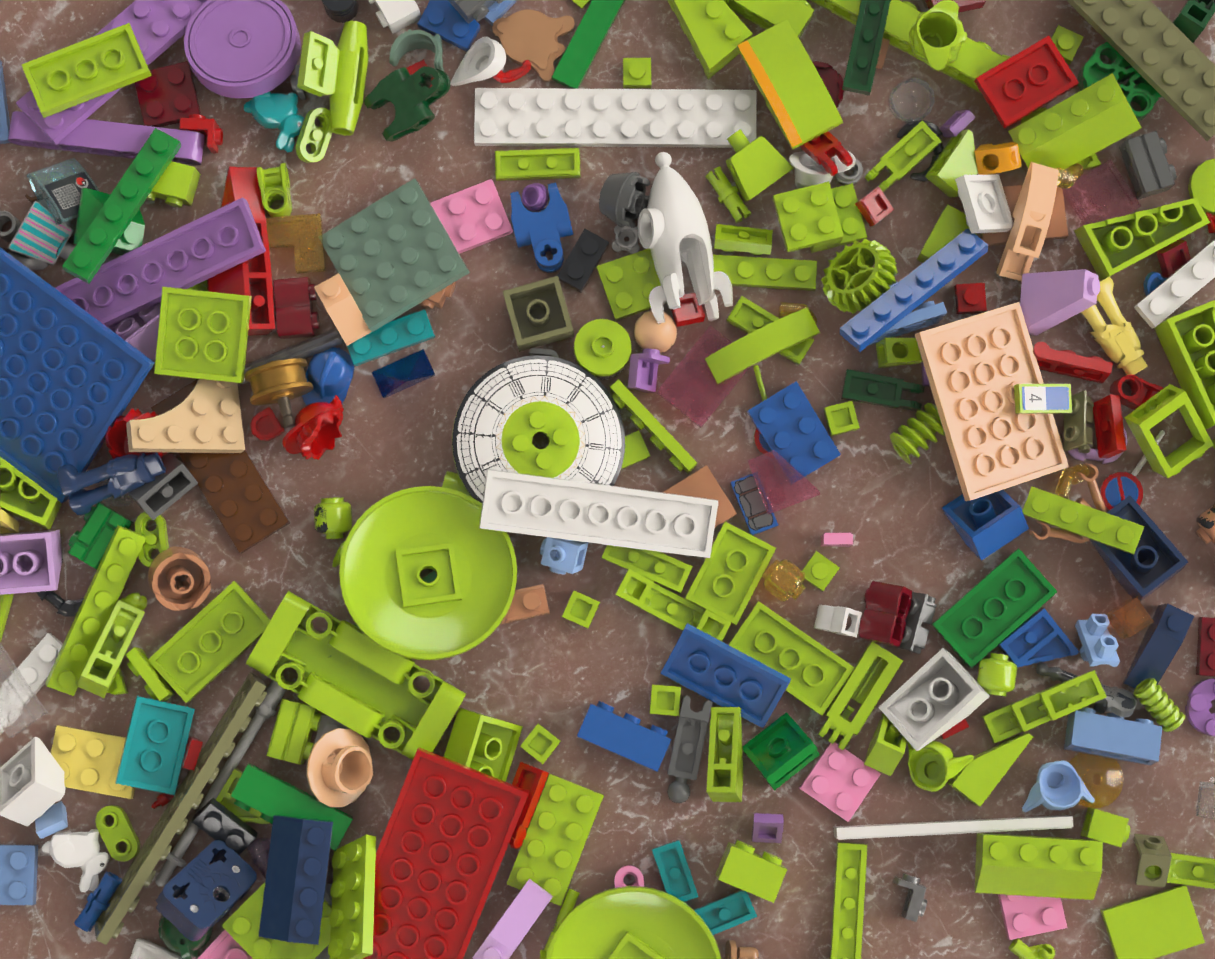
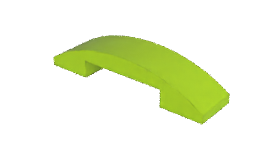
[705,308,820,384]
[615,569,732,641]
[1144,853,1215,889]

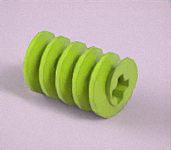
[889,403,945,465]

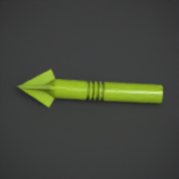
[540,888,580,959]

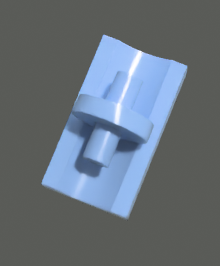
[1075,614,1120,667]

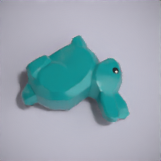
[243,91,305,153]

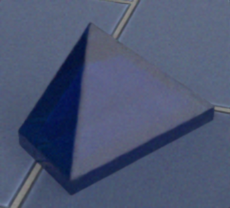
[372,349,435,398]

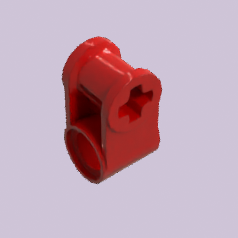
[1110,375,1164,410]

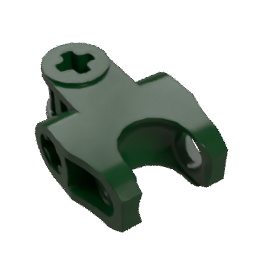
[363,66,450,142]

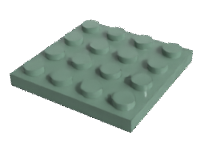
[319,178,470,332]

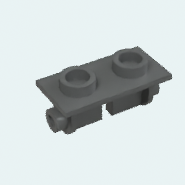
[895,592,937,654]

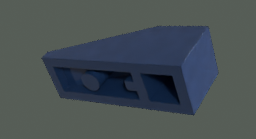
[1123,603,1194,689]

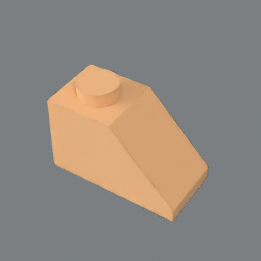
[314,273,372,345]

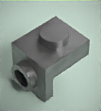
[893,873,927,922]

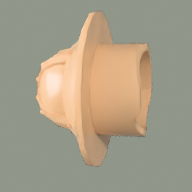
[307,728,373,807]

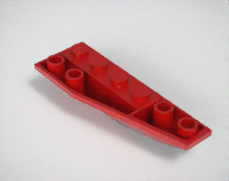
[207,167,275,335]

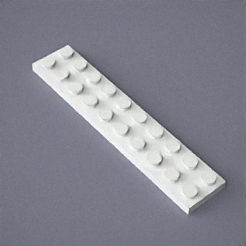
[474,88,756,148]

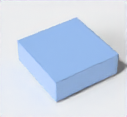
[35,801,68,839]

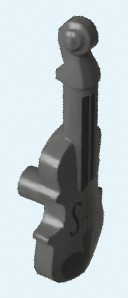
[1036,662,1138,717]

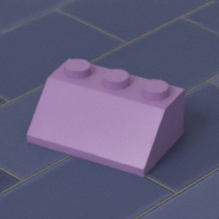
[108,302,161,361]
[0,530,62,595]

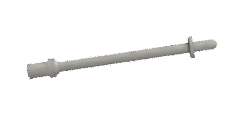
[155,680,287,887]

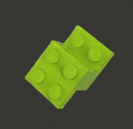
[773,181,867,253]

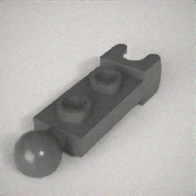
[667,695,712,803]

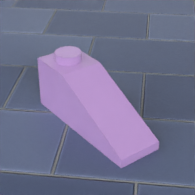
[472,879,553,959]

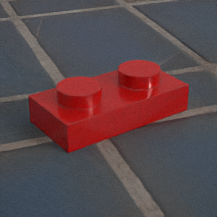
[1093,394,1126,459]

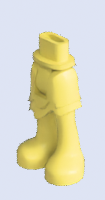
[1080,277,1148,375]

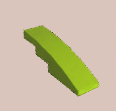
[981,670,1107,743]

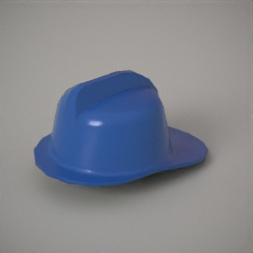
[302,347,354,405]

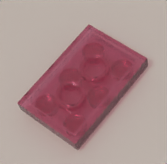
[657,325,750,428]

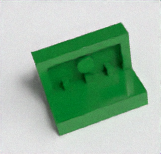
[742,712,820,791]

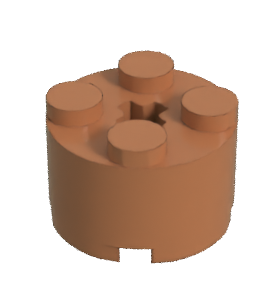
[148,546,211,611]

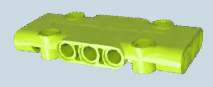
[246,591,466,760]

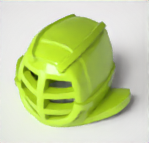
[909,0,967,71]

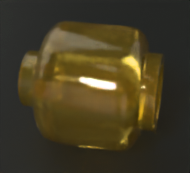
[762,559,806,602]

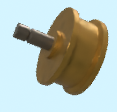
[244,358,313,428]

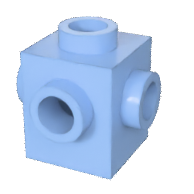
[540,537,589,574]

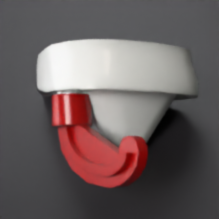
[450,37,531,86]

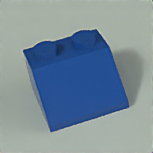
[942,490,1029,561]

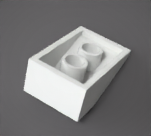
[878,648,990,751]

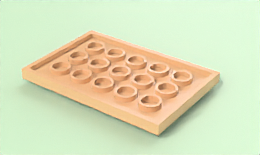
[915,302,1069,501]

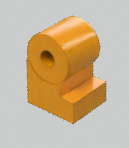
[974,142,1022,175]

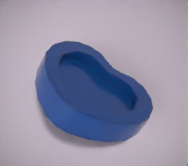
[1144,272,1168,296]

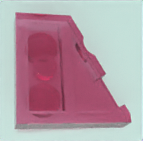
[747,450,821,515]

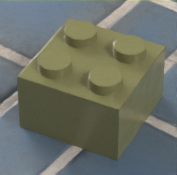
[503,276,574,352]

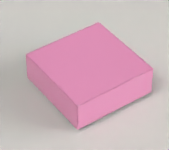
[821,533,853,547]

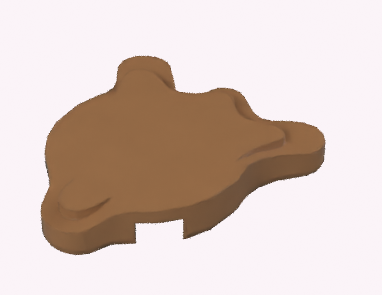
[492,9,575,82]

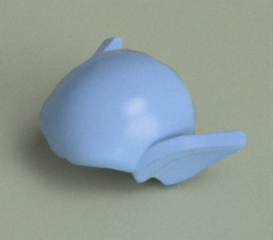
[1022,761,1095,813]

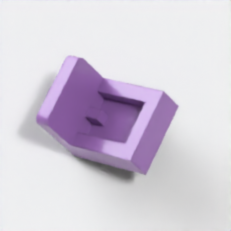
[628,349,670,393]

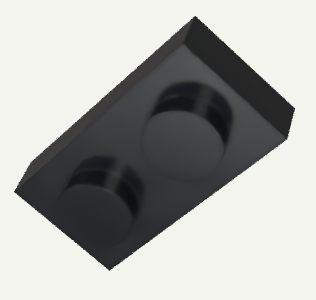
[557,228,609,293]
[192,798,258,855]

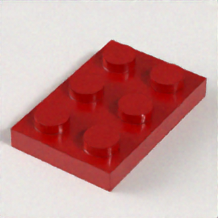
[974,35,1079,129]

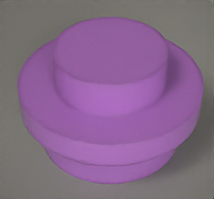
[522,183,549,212]

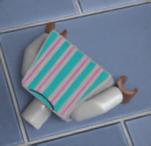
[0,185,75,270]

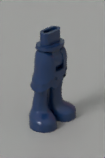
[58,452,166,516]

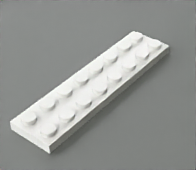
[479,469,718,558]

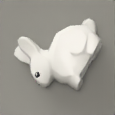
[42,829,110,893]

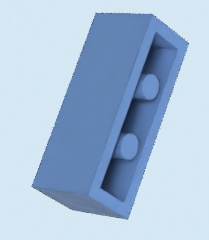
[1064,707,1162,765]

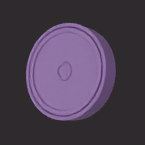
[184,0,301,99]

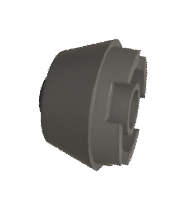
[599,172,650,228]

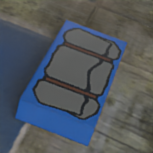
[730,472,778,536]

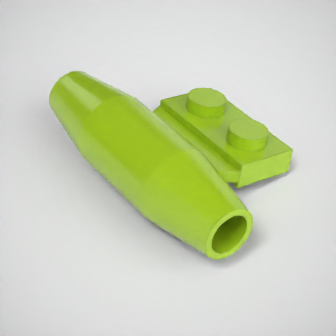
[297,21,368,136]

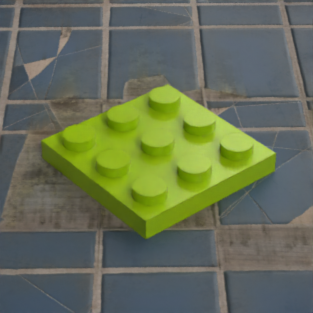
[154,287,252,383]
[221,882,332,959]

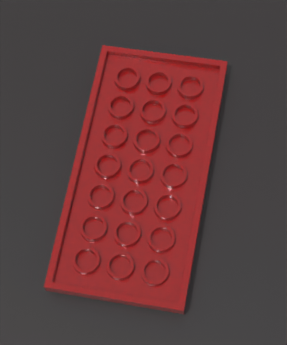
[363,747,530,959]

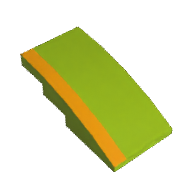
[737,19,843,149]

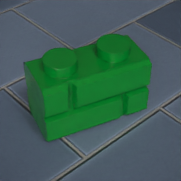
[68,503,133,570]

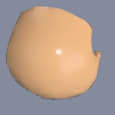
[634,310,677,353]

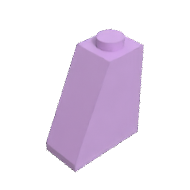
[1020,269,1100,336]

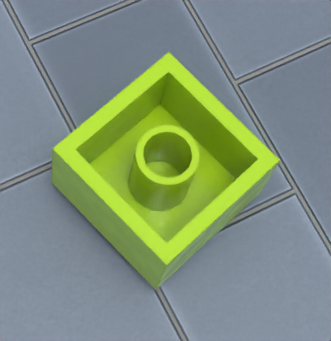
[715,840,787,903]

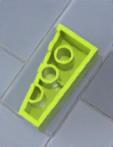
[667,0,753,80]

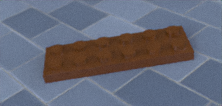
[151,379,290,554]

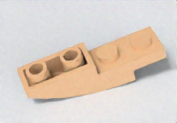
[996,162,1059,282]

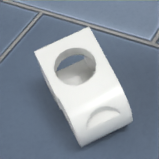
[814,605,862,638]

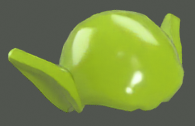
[907,741,974,792]

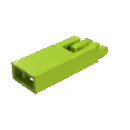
[818,641,903,750]

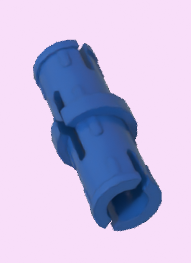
[74,871,122,932]

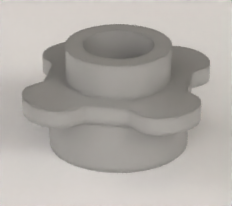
[612,225,640,254]

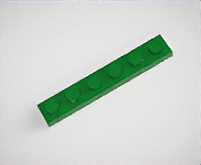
[62,128,181,284]

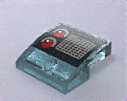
[26,158,99,225]

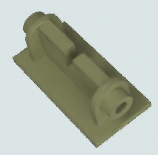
[1063,390,1094,453]

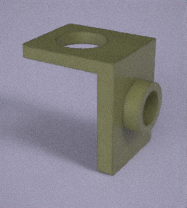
[1133,834,1172,887]

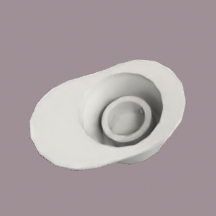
[789,151,856,188]

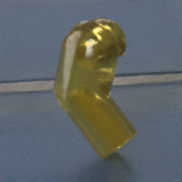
[1055,164,1084,189]

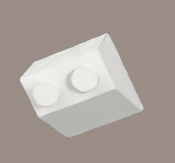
[0,737,66,827]

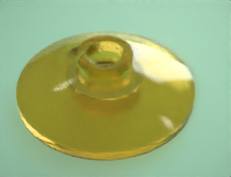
[1069,752,1124,808]

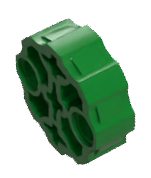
[1077,42,1162,122]

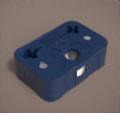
[155,840,257,941]

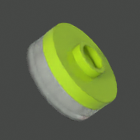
[573,319,631,380]

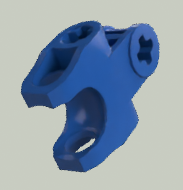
[510,182,573,273]

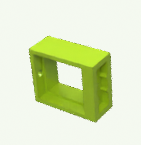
[1124,384,1214,478]

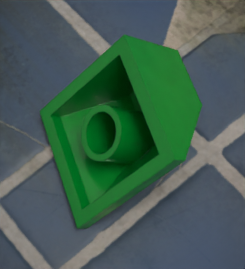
[74,188,145,255]

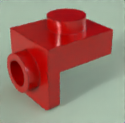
[179,114,223,153]

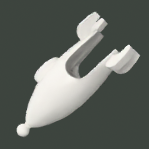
[638,152,733,324]

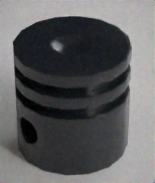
[322,0,359,23]

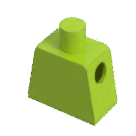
[726,129,794,202]

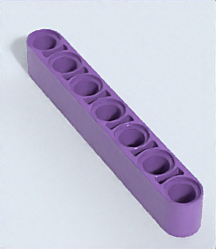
[8,111,205,165]

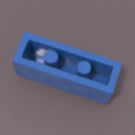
[577,701,672,772]

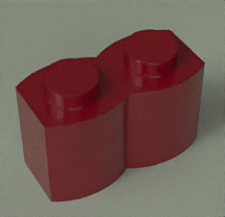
[273,277,320,339]
[858,581,912,647]

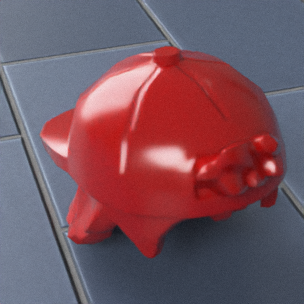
[282,395,344,460]

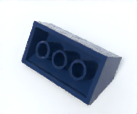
[259,815,333,945]

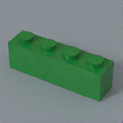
[230,763,353,851]

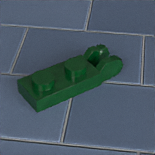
[841,369,925,411]

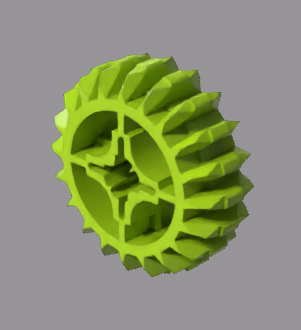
[821,238,898,314]

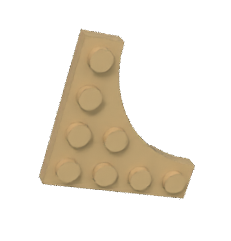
[126,379,245,453]

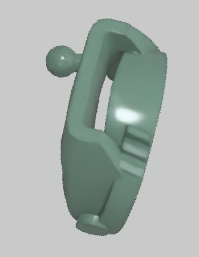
[389,29,444,71]

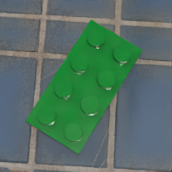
[931,548,1057,668]

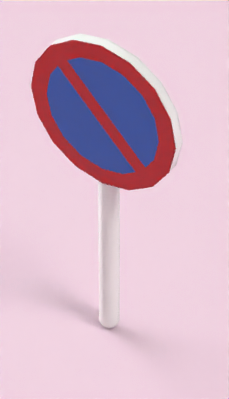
[1100,430,1165,511]

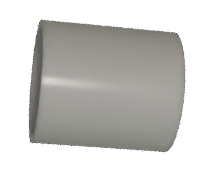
[0,211,22,242]

